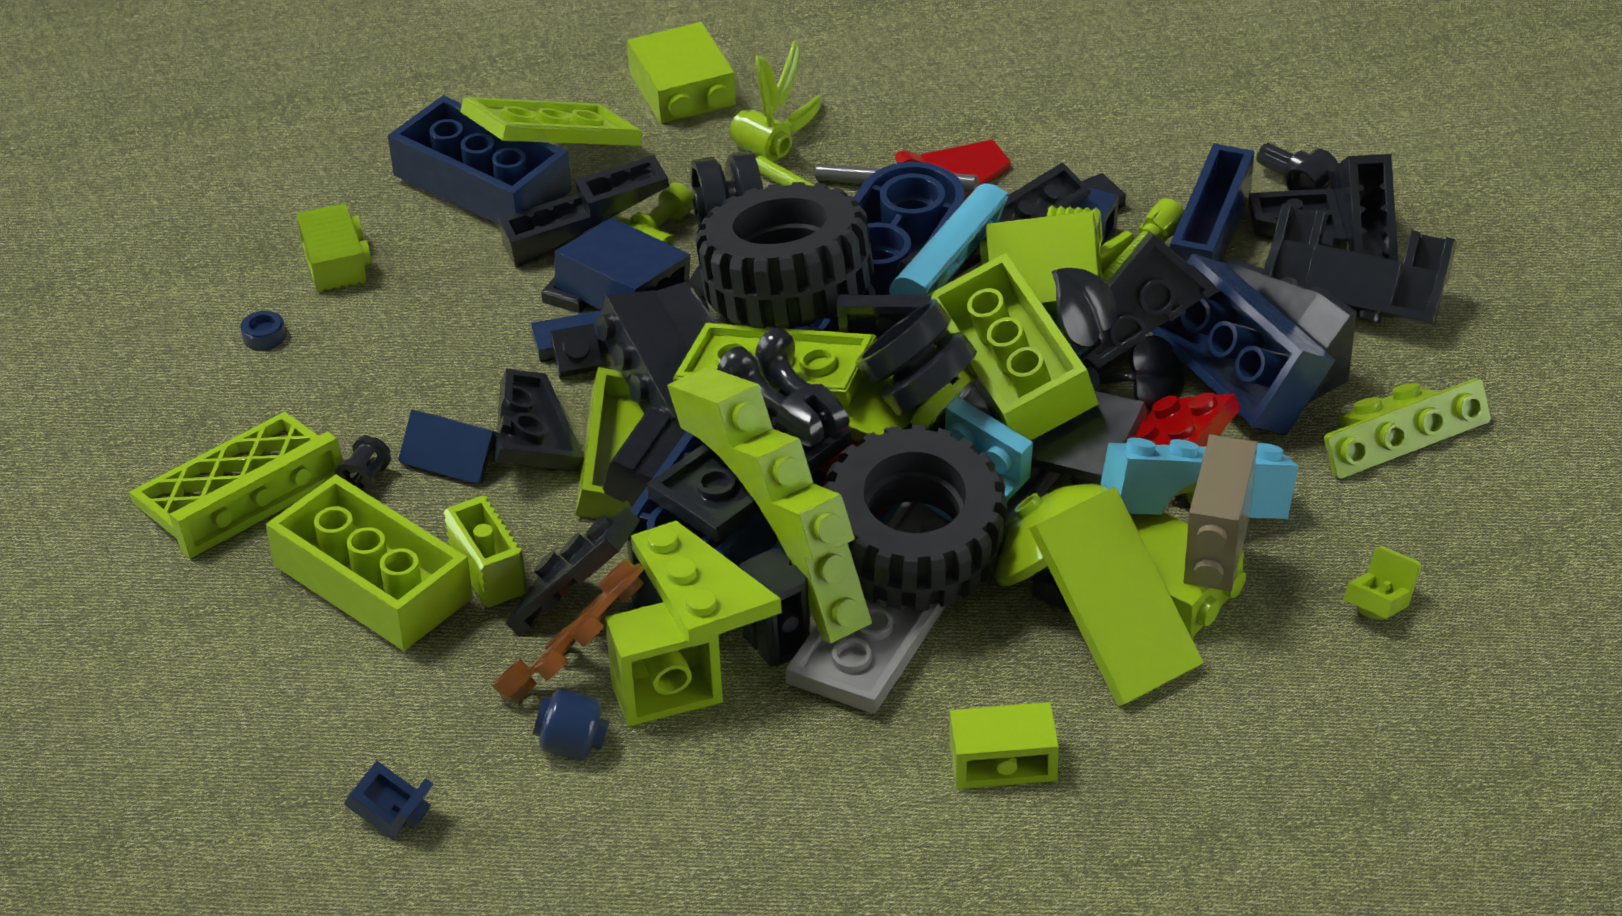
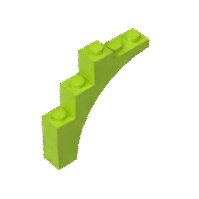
[667,367,872,643]

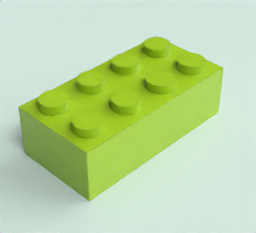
[926,253,1099,441]
[266,474,473,651]

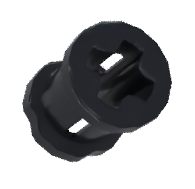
[335,435,392,494]

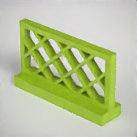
[129,412,343,559]

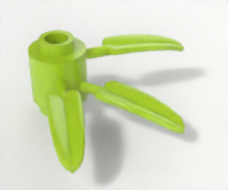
[730,40,821,162]

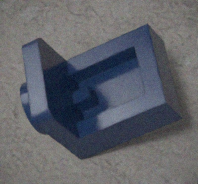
[344,761,434,840]

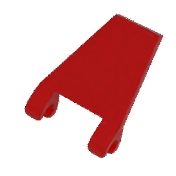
[895,139,1011,199]

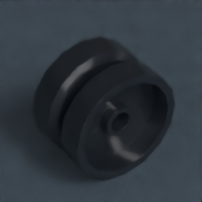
[690,151,763,229]
[855,299,978,416]

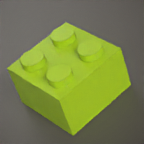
[605,602,723,727]

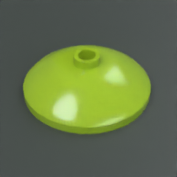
[992,484,1108,586]

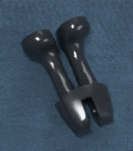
[717,327,850,447]

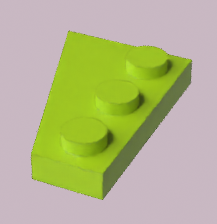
[631,521,782,644]

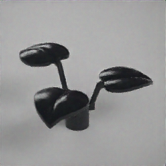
[1052,268,1184,485]

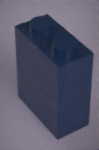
[554,217,691,310]

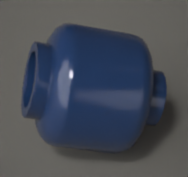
[532,689,610,761]

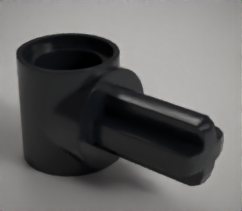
[1256,143,1339,191]

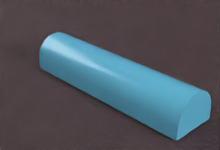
[889,184,1008,296]

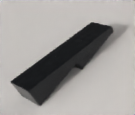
[498,155,669,268]

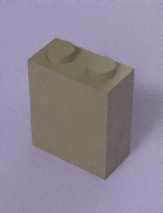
[1183,434,1258,591]

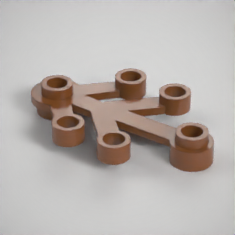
[492,558,644,704]

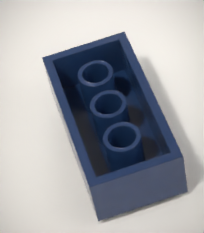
[388,95,572,224]
[1151,254,1336,435]

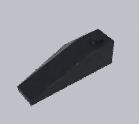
[1225,258,1357,403]

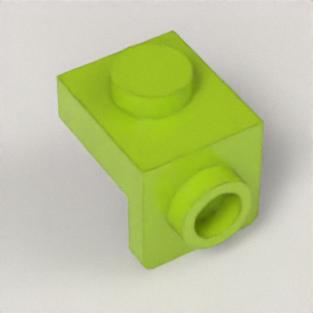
[1343,546,1422,619]

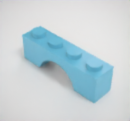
[1100,438,1299,519]

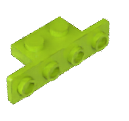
[1324,378,1491,479]

